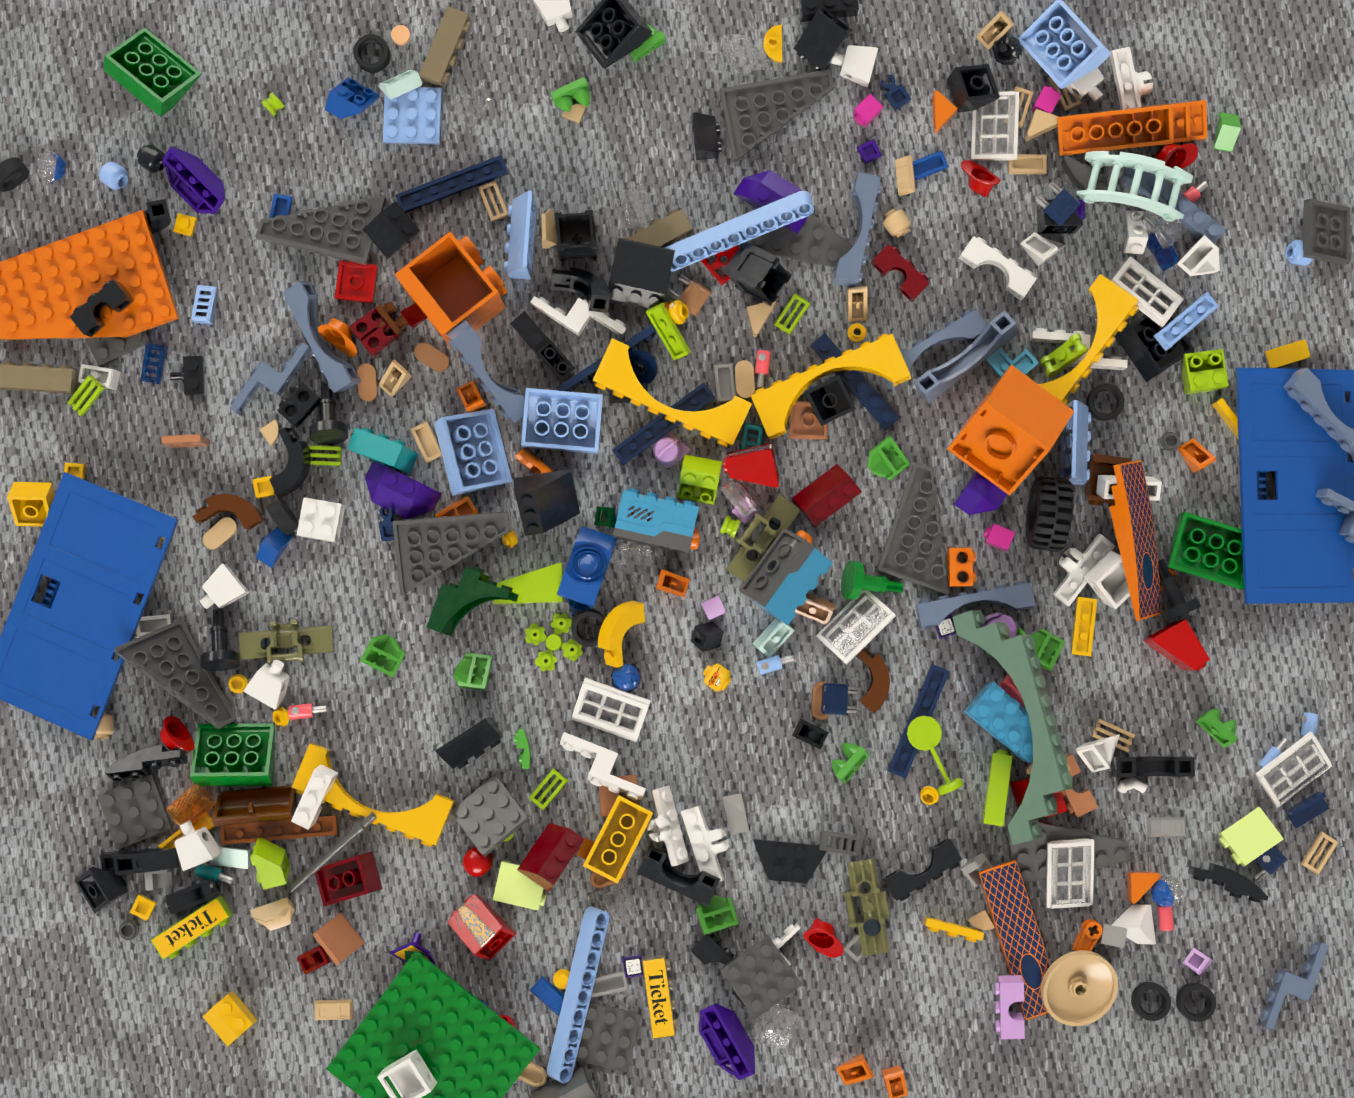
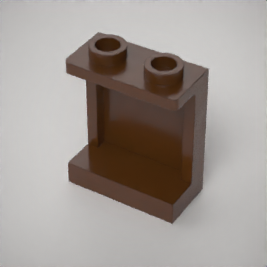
[1084,453,1132,507]

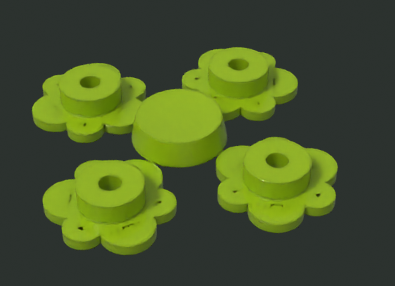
[525,613,583,671]

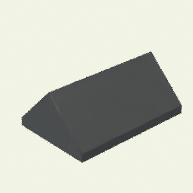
[530,1065,598,1098]

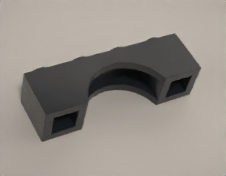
[1111,756,1195,777]
[882,838,963,901]
[637,846,720,907]
[691,933,745,1006]

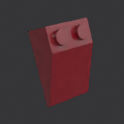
[315,851,383,906]

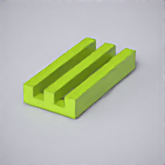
[774,293,811,335]
[67,375,105,416]
[308,445,342,466]
[529,768,568,810]

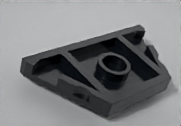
[754,839,828,884]

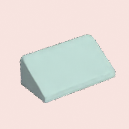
[378,70,422,99]
[753,618,795,658]
[209,846,251,869]

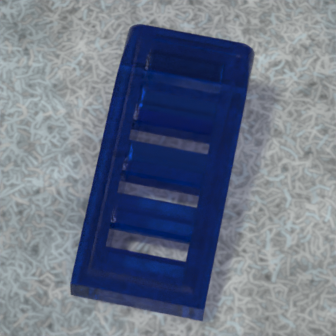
[140,343,168,384]

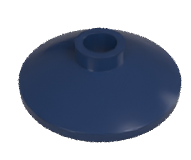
[628,350,658,384]

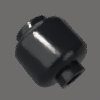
[137,144,165,173]

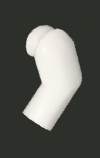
[1117,777,1148,793]

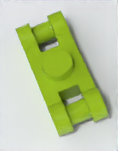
[1040,333,1087,377]

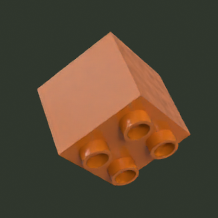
[394,232,508,349]
[947,365,1074,496]

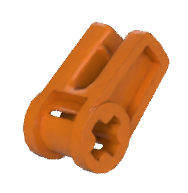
[1072,919,1103,951]

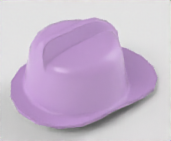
[651,432,690,468]

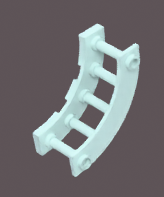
[1076,151,1193,221]

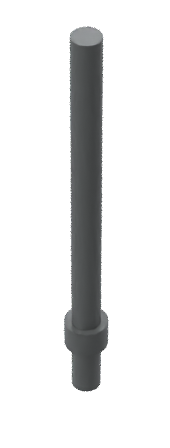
[288,812,377,893]

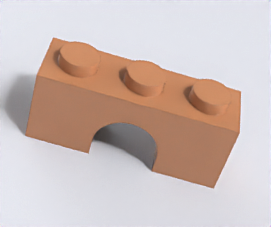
[1062,754,1098,817]

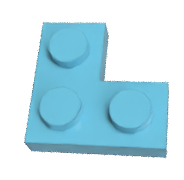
[984,348,1039,378]

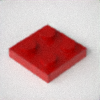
[334,261,378,304]

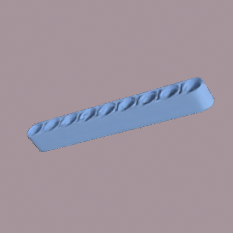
[664,191,814,272]
[547,906,609,1084]

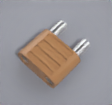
[668,274,713,316]

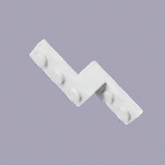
[530,296,627,338]
[1030,328,1128,370]
[560,732,646,801]

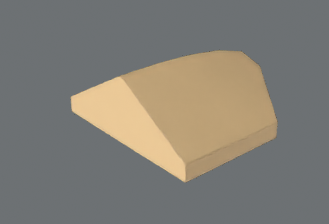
[542,209,557,249]

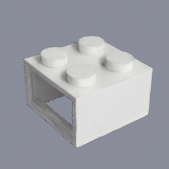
[297,497,345,543]
[1084,551,1130,609]
[378,1050,437,1098]

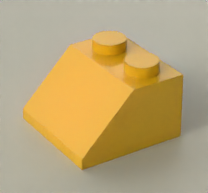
[7,482,55,527]
[203,991,258,1047]

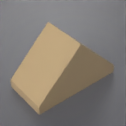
[976,10,1014,51]
[1024,109,1059,142]
[846,286,868,322]
[746,302,776,337]
[379,359,412,398]

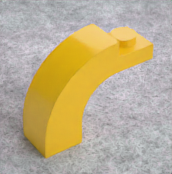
[598,601,645,668]

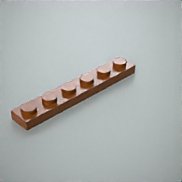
[220,815,338,845]

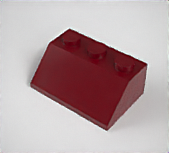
[792,464,862,528]
[517,823,584,892]

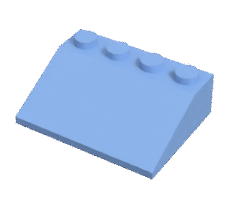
[1018,0,1112,89]
[504,191,537,280]
[521,388,603,454]
[1060,400,1091,485]
[434,409,512,496]

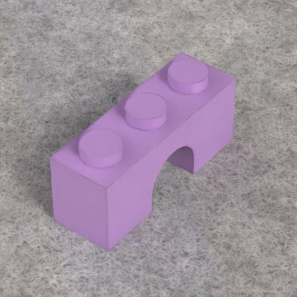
[994,975,1025,1039]

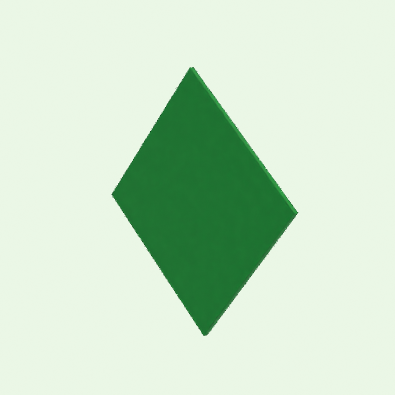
[326,951,541,1098]

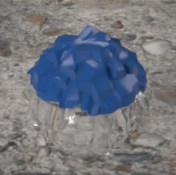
[37,151,66,182]
[1151,876,1184,907]

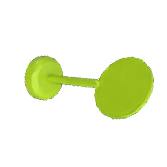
[907,716,964,795]

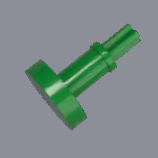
[841,560,904,600]

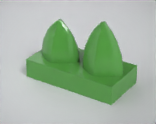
[630,24,666,63]
[550,77,590,112]
[1196,709,1238,748]
[832,743,870,784]

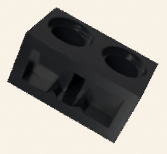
[277,382,322,428]

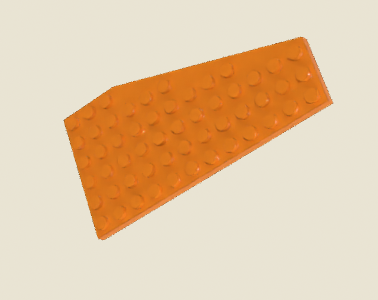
[0,210,179,340]

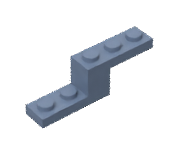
[230,342,311,415]
[1315,488,1354,543]
[1260,941,1329,1030]

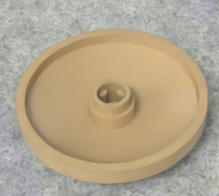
[1040,950,1118,1026]

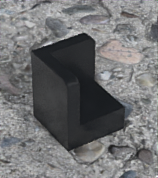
[691,622,724,652]

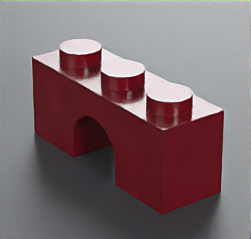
[871,244,929,302]

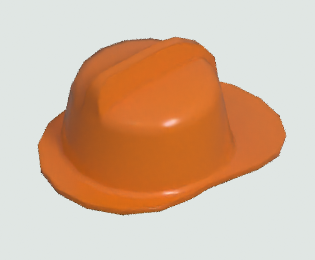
[317,318,357,357]

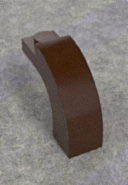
[192,494,265,530]
[856,647,890,714]

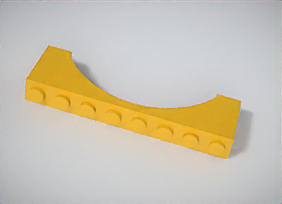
[1038,274,1139,405]
[751,333,911,440]
[593,338,752,447]
[292,743,455,847]

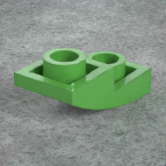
[514,728,531,769]

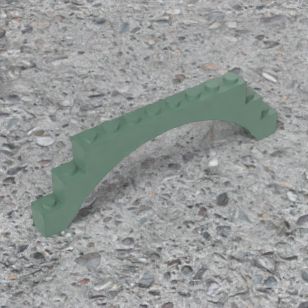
[952,610,1073,845]

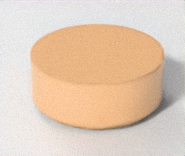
[391,25,411,45]

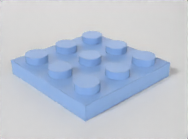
[383,87,442,145]

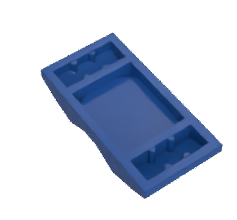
[557,526,618,607]

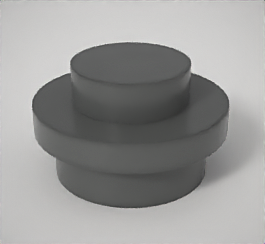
[1160,432,1180,451]
[119,920,139,940]

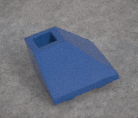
[325,77,380,119]

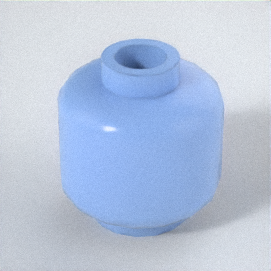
[99,162,128,190]
[1285,240,1313,266]

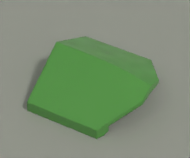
[867,435,910,480]
[1031,629,1065,671]
[360,634,405,677]
[453,652,492,691]
[696,895,739,935]

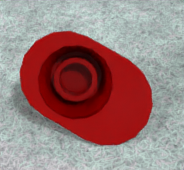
[1155,143,1198,169]
[961,160,1001,197]
[160,716,195,751]
[803,918,844,958]

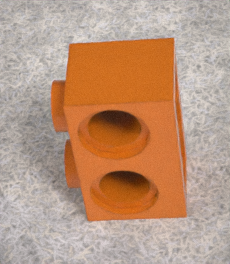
[947,548,976,587]

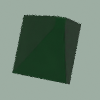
[594,506,616,528]

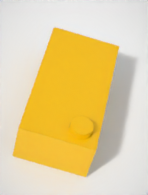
[583,795,653,884]

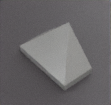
[722,793,749,835]

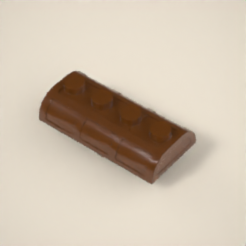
[212,785,297,826]

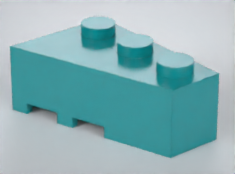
[347,427,418,475]

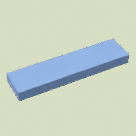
[1154,292,1219,351]

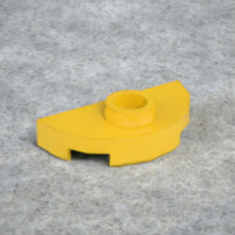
[763,24,782,63]

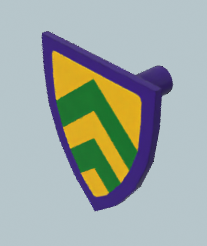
[389,932,436,966]

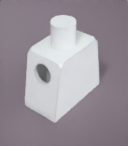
[533,0,572,32]
[831,45,878,88]
[1066,68,1104,102]
[200,563,249,609]
[244,660,290,709]
[175,821,222,871]

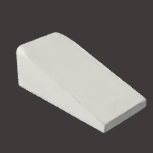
[78,364,121,390]

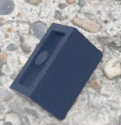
[1285,791,1330,828]

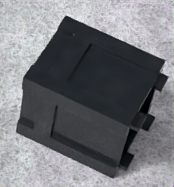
[554,210,598,261]
[722,242,792,306]

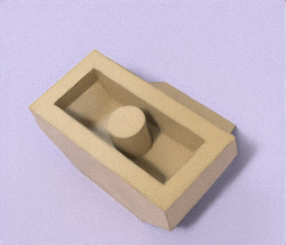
[251,897,295,931]

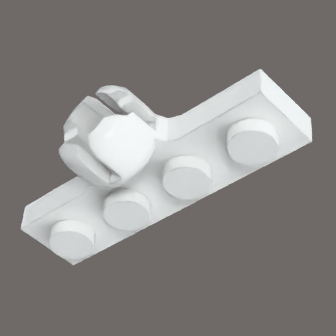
[1110,47,1153,109]
[1053,534,1115,606]
[647,785,689,866]
[681,805,729,882]

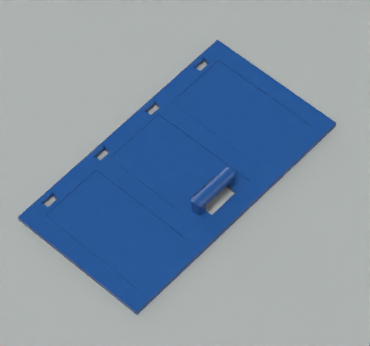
[1236,367,1354,604]
[0,472,179,740]

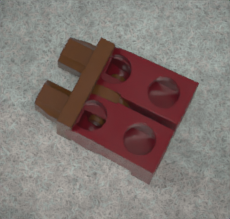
[349,302,409,358]

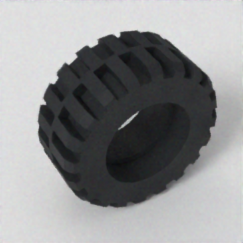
[1025,476,1074,552]

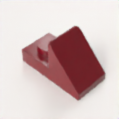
[296,945,332,975]

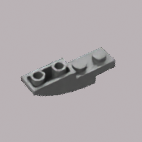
[1061,155,1125,209]

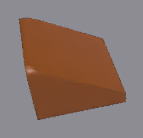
[576,837,595,859]

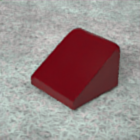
[400,303,427,329]

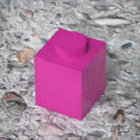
[1031,86,1061,114]
[853,94,883,127]
[983,524,1015,551]

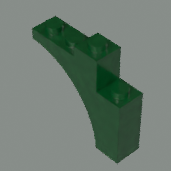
[426,567,519,636]

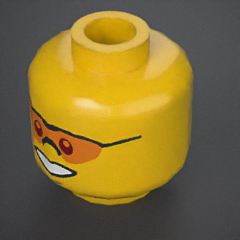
[664,300,689,325]
[703,663,732,692]

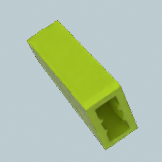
[493,563,564,604]
[981,749,1012,827]

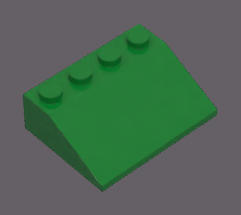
[103,27,201,117]
[1168,512,1244,590]
[190,723,275,786]

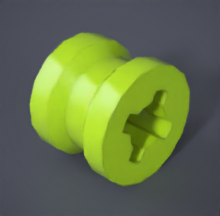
[261,92,285,117]
[720,515,741,538]

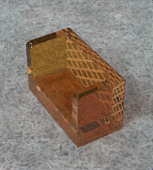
[166,783,216,826]

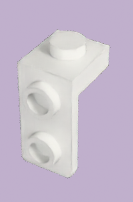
[1124,210,1148,254]
[773,923,800,966]

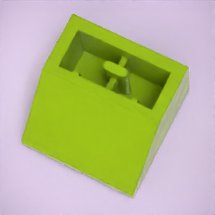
[1182,349,1229,395]
[677,455,722,505]
[250,837,291,890]

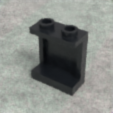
[793,8,853,71]

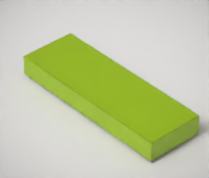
[646,303,691,360]

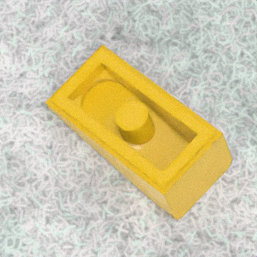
[1265,339,1311,368]

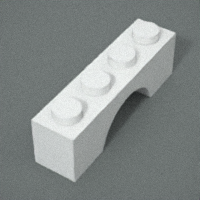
[958,236,1037,300]

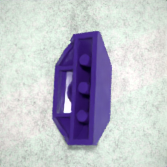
[162,146,225,214]
[733,170,808,234]
[365,461,441,519]
[953,471,1007,515]
[699,1003,755,1080]

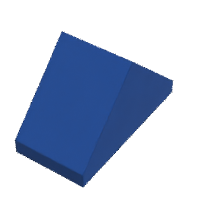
[256,526,293,568]

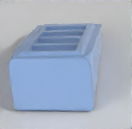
[191,285,217,325]

